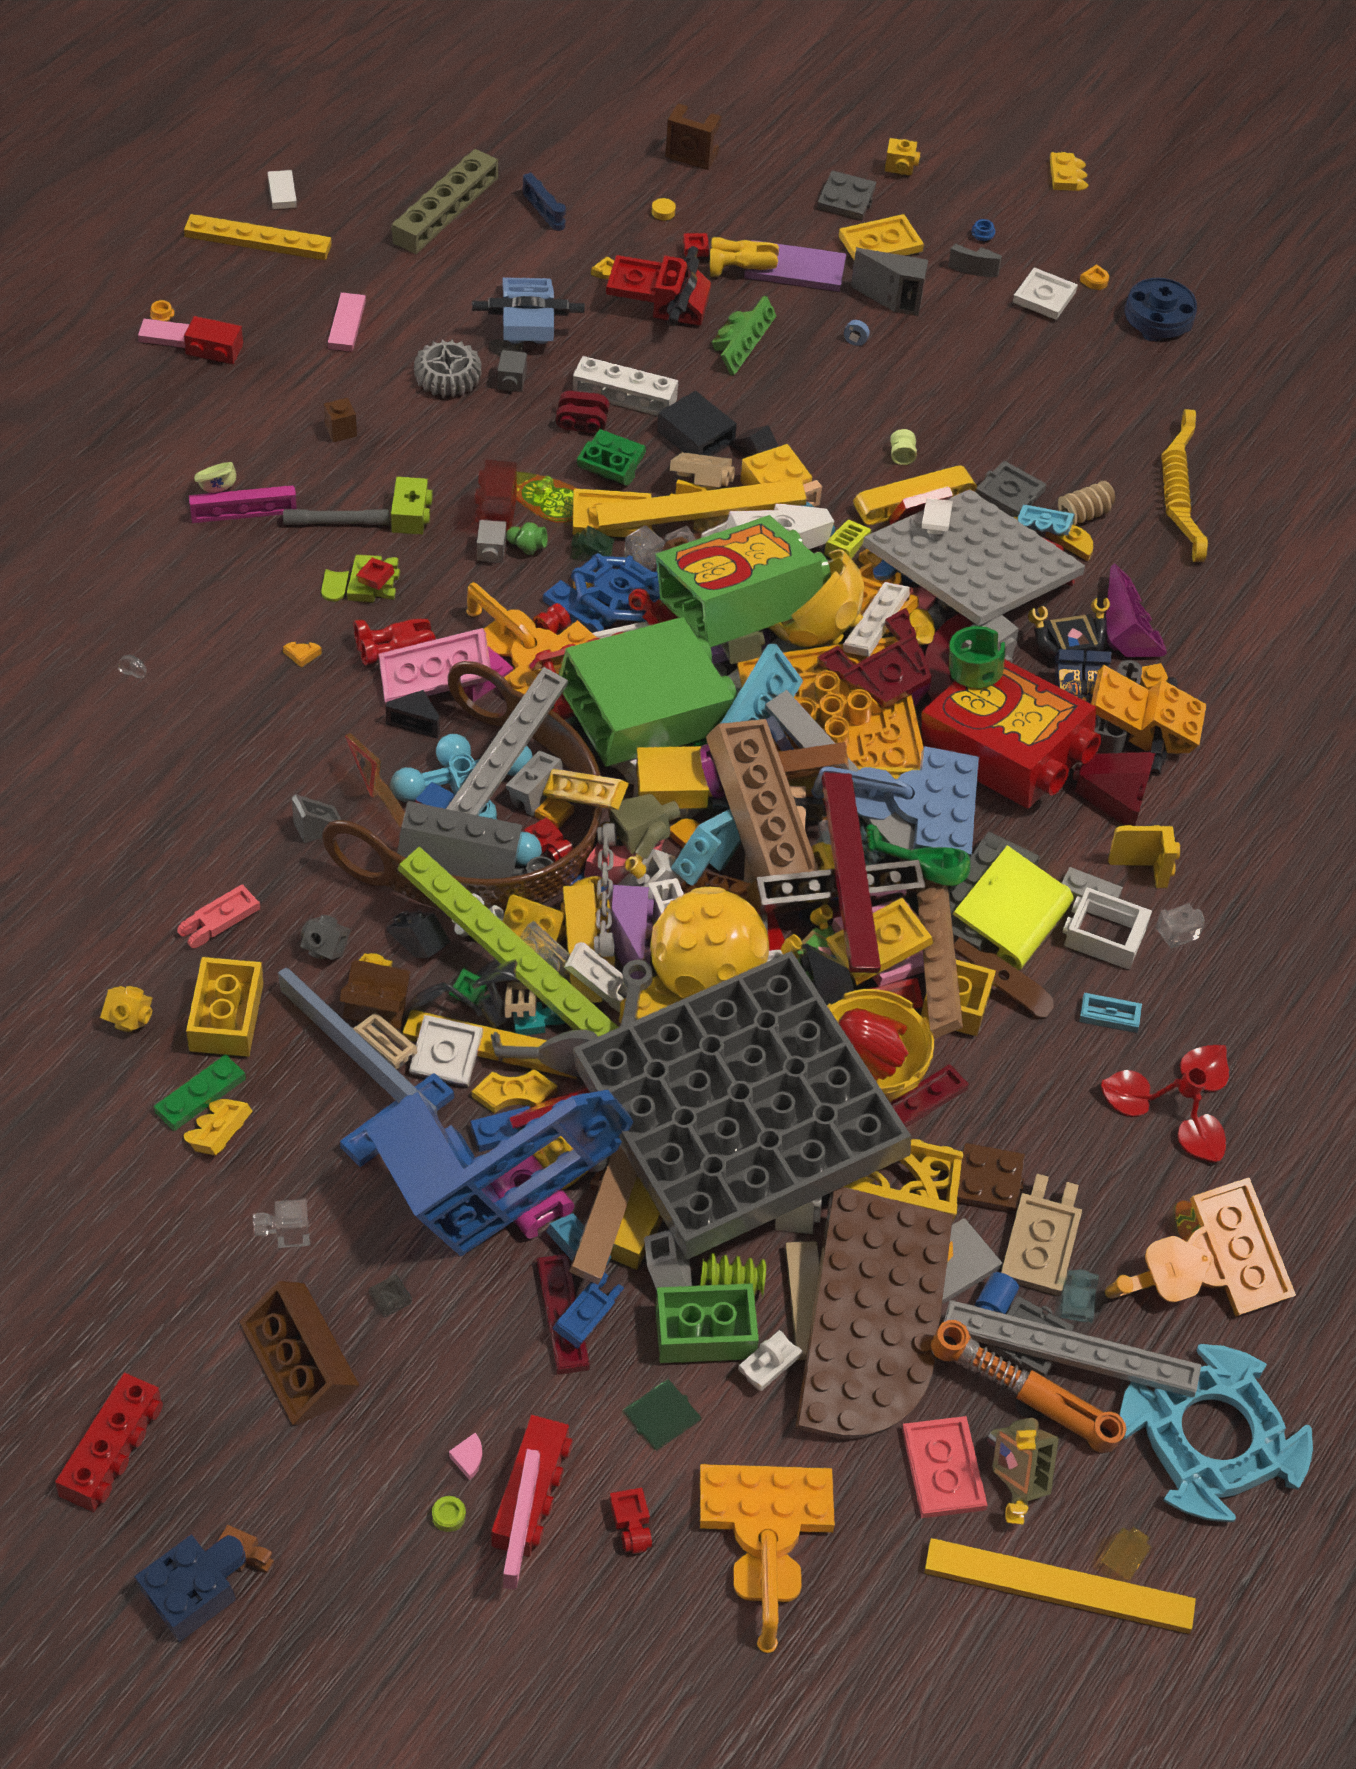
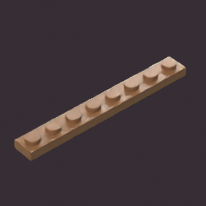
[917,877,963,1038]

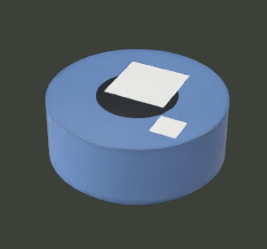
[844,320,870,346]

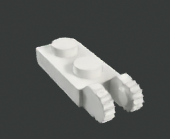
[564,942,628,1012]

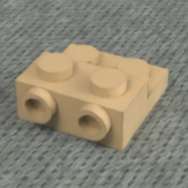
[670,452,735,490]

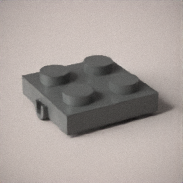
[817,170,876,221]
[975,461,1046,517]
[987,1296,1074,1377]

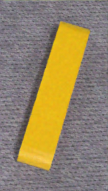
[853,465,977,525]

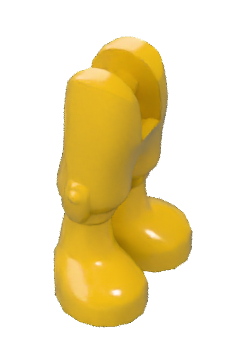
[710,237,779,277]

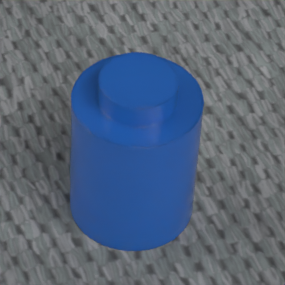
[974,1272,1019,1314]

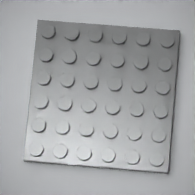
[862,489,1085,626]

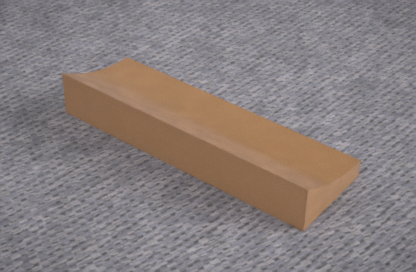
[706,719,819,880]

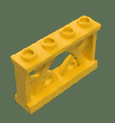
[829,1139,963,1222]

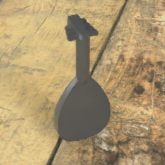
[491,1030,598,1077]

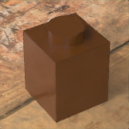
[324,398,357,443]

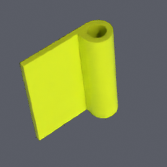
[953,845,1074,971]

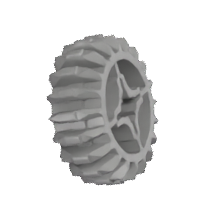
[414,339,481,398]

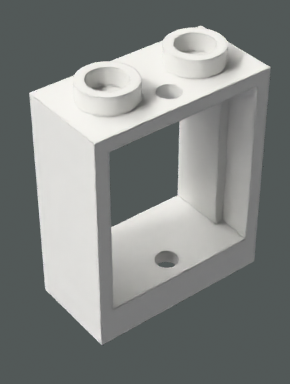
[1062,887,1152,970]

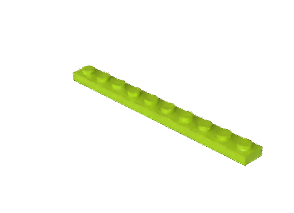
[397,847,619,1037]

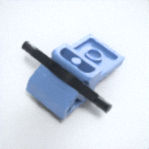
[472,278,585,344]

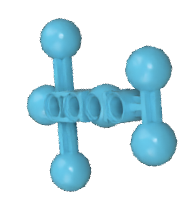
[390,734,542,868]

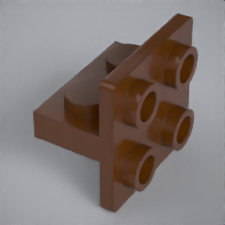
[340,960,411,1029]

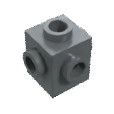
[300,915,351,960]

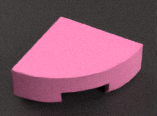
[449,1433,482,1480]

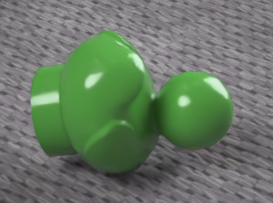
[506,522,548,554]

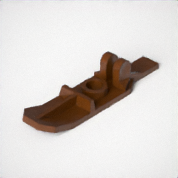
[954,937,1054,1018]

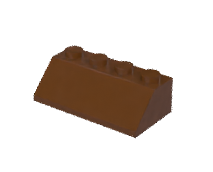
[239,1281,360,1425]

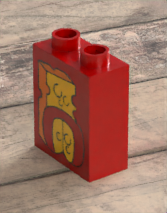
[921,659,1101,809]

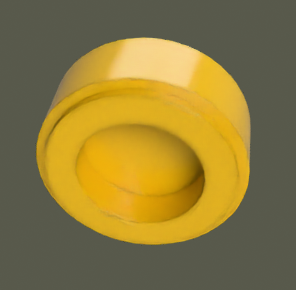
[652,198,676,221]

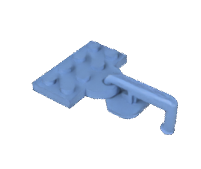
[811,746,979,857]

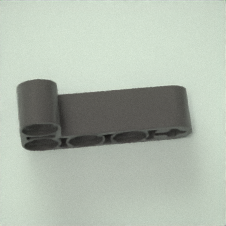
[1095,660,1142,754]

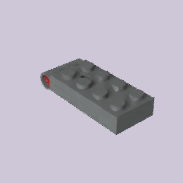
[948,832,1040,951]

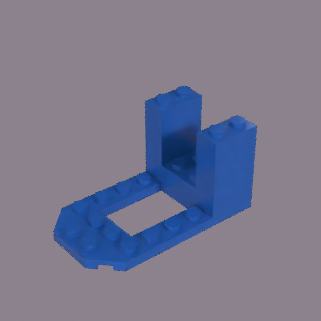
[365,1090,633,1257]

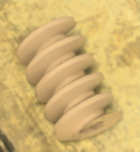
[1058,481,1116,526]

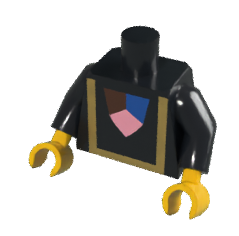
[1028,598,1110,662]

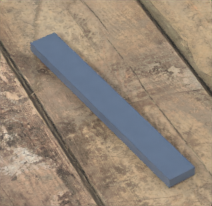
[278,968,438,1117]

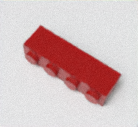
[491,1414,573,1557]

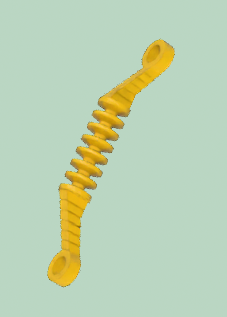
[1161,409,1208,562]

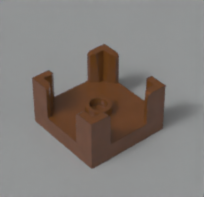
[665,103,721,170]

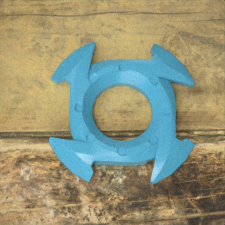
[1119,1344,1313,1522]

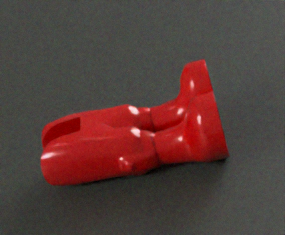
[353,619,436,666]

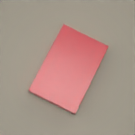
[902,1416,988,1518]

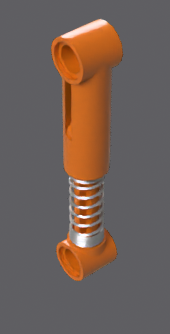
[931,1320,1126,1453]

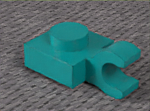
[512,1002,565,1035]

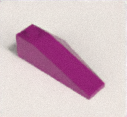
[1106,563,1167,657]

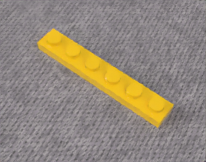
[184,214,332,260]

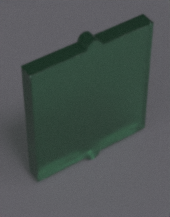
[623,1379,702,1451]

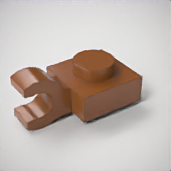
[217,1525,274,1573]

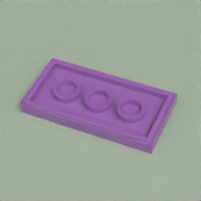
[744,240,846,292]

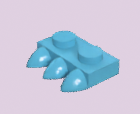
[1018,504,1074,536]

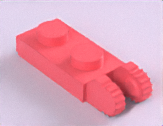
[177,885,260,949]

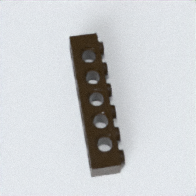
[746,860,925,915]

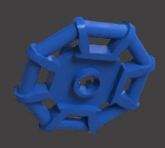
[571,553,660,623]

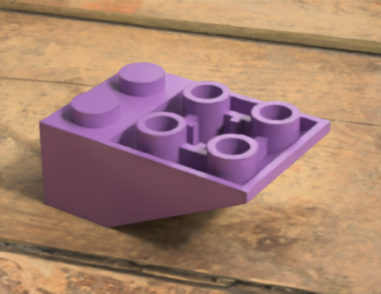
[610,885,654,979]

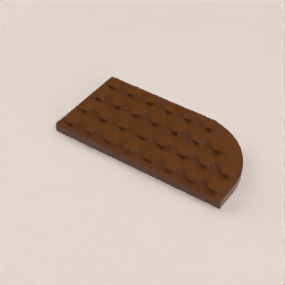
[795,1187,953,1439]

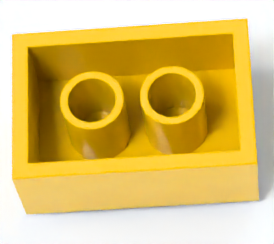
[186,957,264,1057]

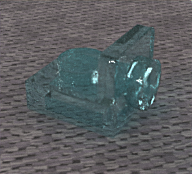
[1060,1270,1099,1323]

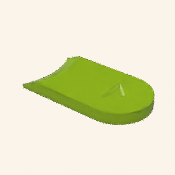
[321,569,349,602]

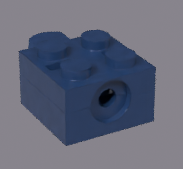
[134,1534,246,1642]

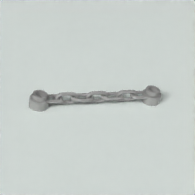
[594,823,617,957]

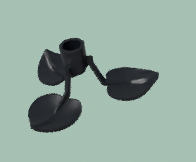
[403,959,518,1028]

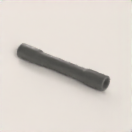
[283,509,389,525]

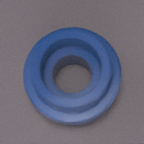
[971,219,995,241]

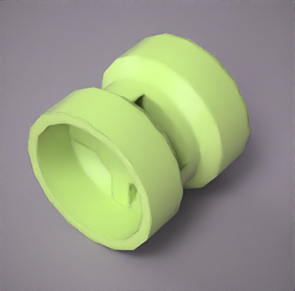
[890,429,917,465]

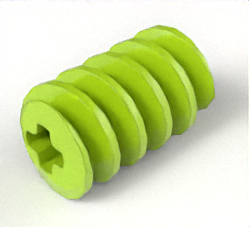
[700,1253,766,1298]

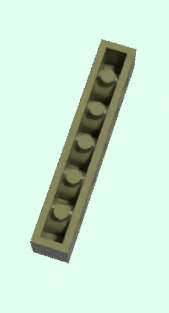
[391,149,498,254]

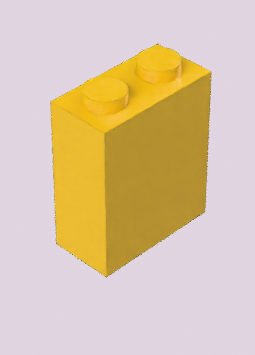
[636,746,713,809]

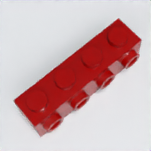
[55,1372,163,1512]

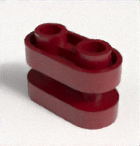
[555,391,610,433]

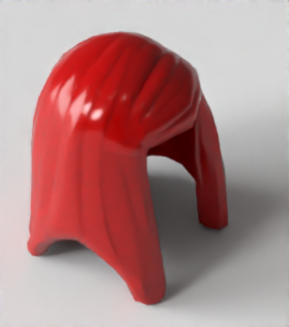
[838,1008,909,1081]

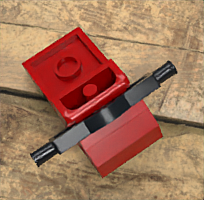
[606,246,711,326]

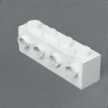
[573,356,678,416]

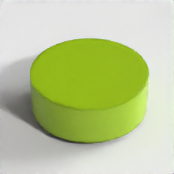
[432,1496,466,1532]

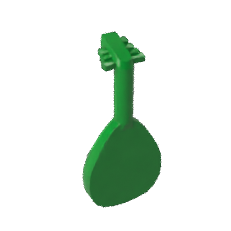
[866,824,971,886]

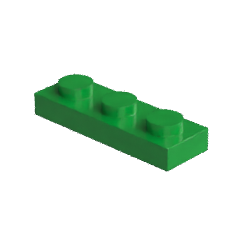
[154,1054,246,1131]

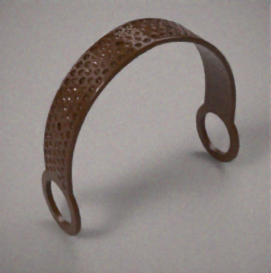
[322,661,603,913]

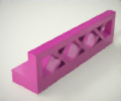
[189,485,297,523]

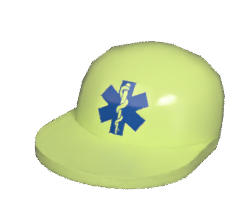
[194,462,236,493]

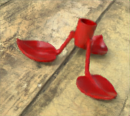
[1101,1045,1229,1163]

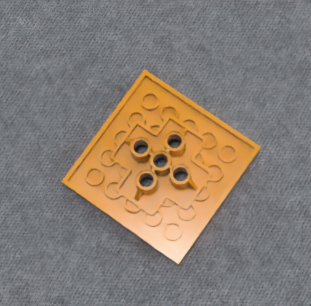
[737,637,923,797]

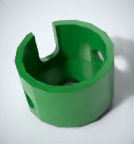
[949,626,1005,688]

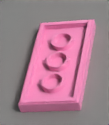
[378,628,491,703]

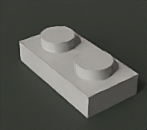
[1061,867,1123,900]

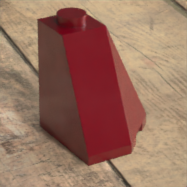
[1072,752,1155,826]

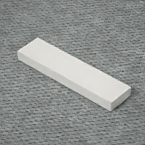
[843,582,910,657]

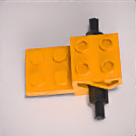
[1091,665,1207,776]

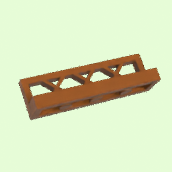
[778,742,849,781]

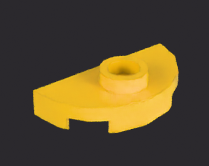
[1045,525,1093,561]

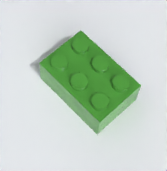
[655,1284,759,1363]

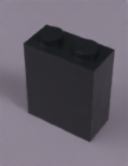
[657,390,737,456]

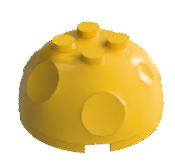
[768,549,864,647]
[650,887,769,999]
[827,989,934,1102]

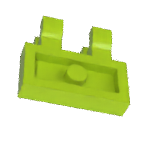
[347,555,400,602]

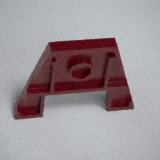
[817,608,931,708]

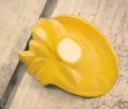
[893,608,935,645]

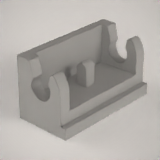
[506,751,563,816]

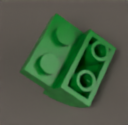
[577,429,646,485]

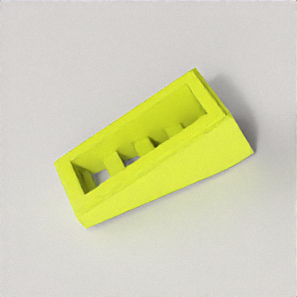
[824,519,871,559]

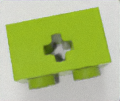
[391,477,433,535]

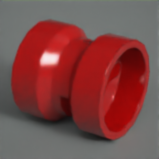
[533,603,571,634]

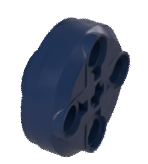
[1124,278,1197,342]

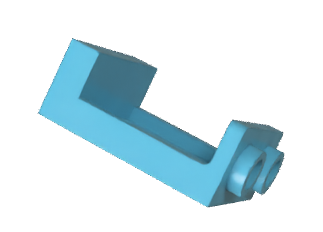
[671,809,741,885]

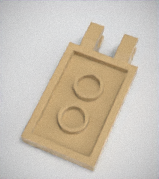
[1001,1174,1082,1296]

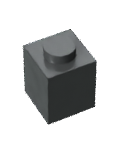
[497,350,527,392]

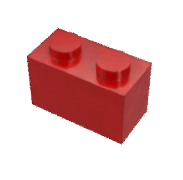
[184,316,243,364]

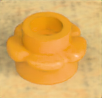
[150,300,175,322]

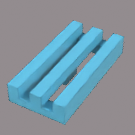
[1079,993,1142,1033]

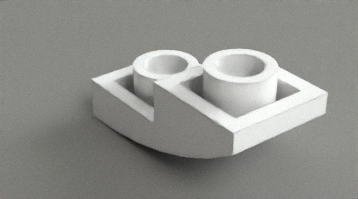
[922,498,953,534]

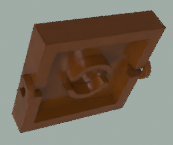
[957,1143,1025,1214]

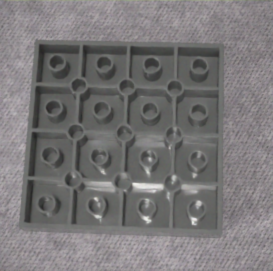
[573,951,911,1260]

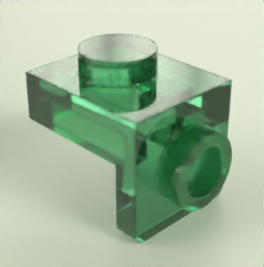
[571,525,614,559]

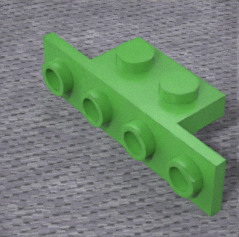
[712,296,776,375]

